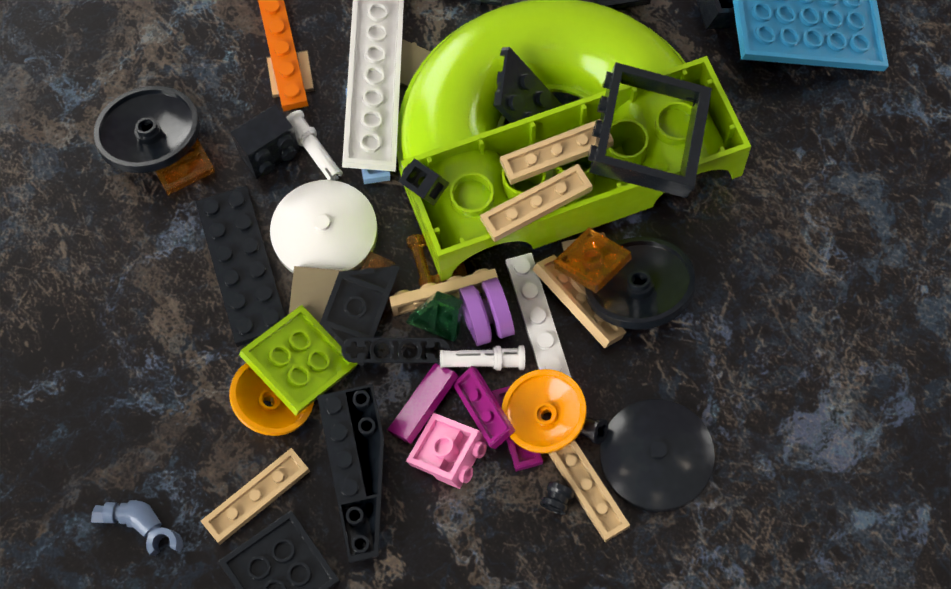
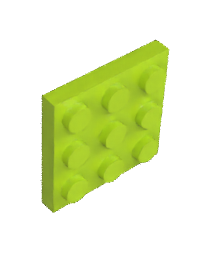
[239,305,358,416]

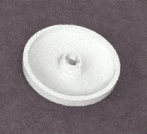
[270,180,378,273]

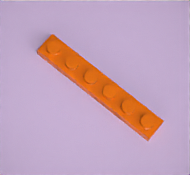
[258,0,309,112]

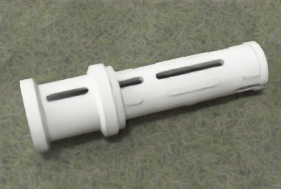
[286,110,343,181]
[440,345,525,371]

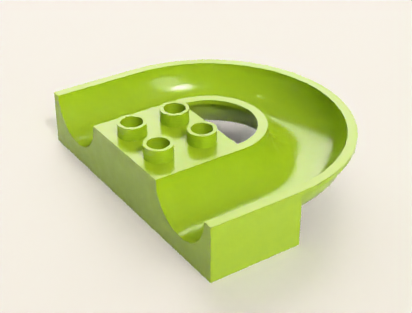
[397,0,751,282]

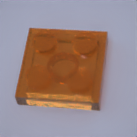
[553,228,632,293]

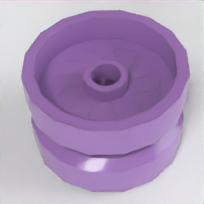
[459,277,515,346]

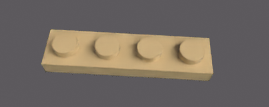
[500,119,614,185]
[480,164,593,242]
[533,255,626,348]
[389,268,498,316]
[548,440,630,542]
[201,448,310,545]

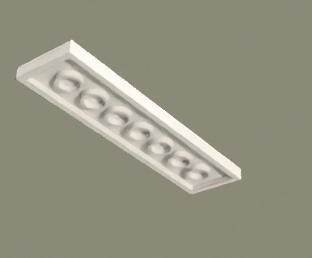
[342,0,404,172]

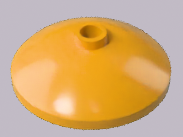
[229,363,314,436]
[502,369,587,454]

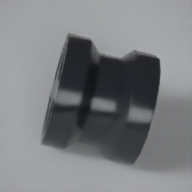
[540,482,575,515]

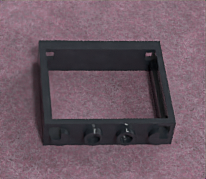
[588,62,712,198]

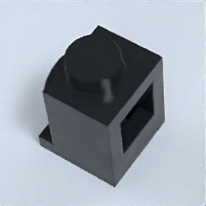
[398,158,449,206]

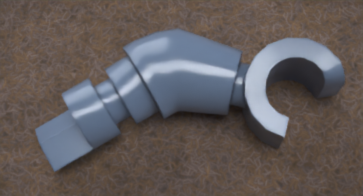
[91,500,183,556]

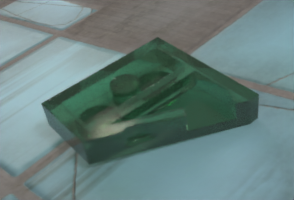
[406,291,463,342]

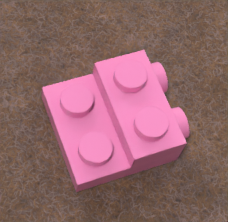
[406,413,487,489]

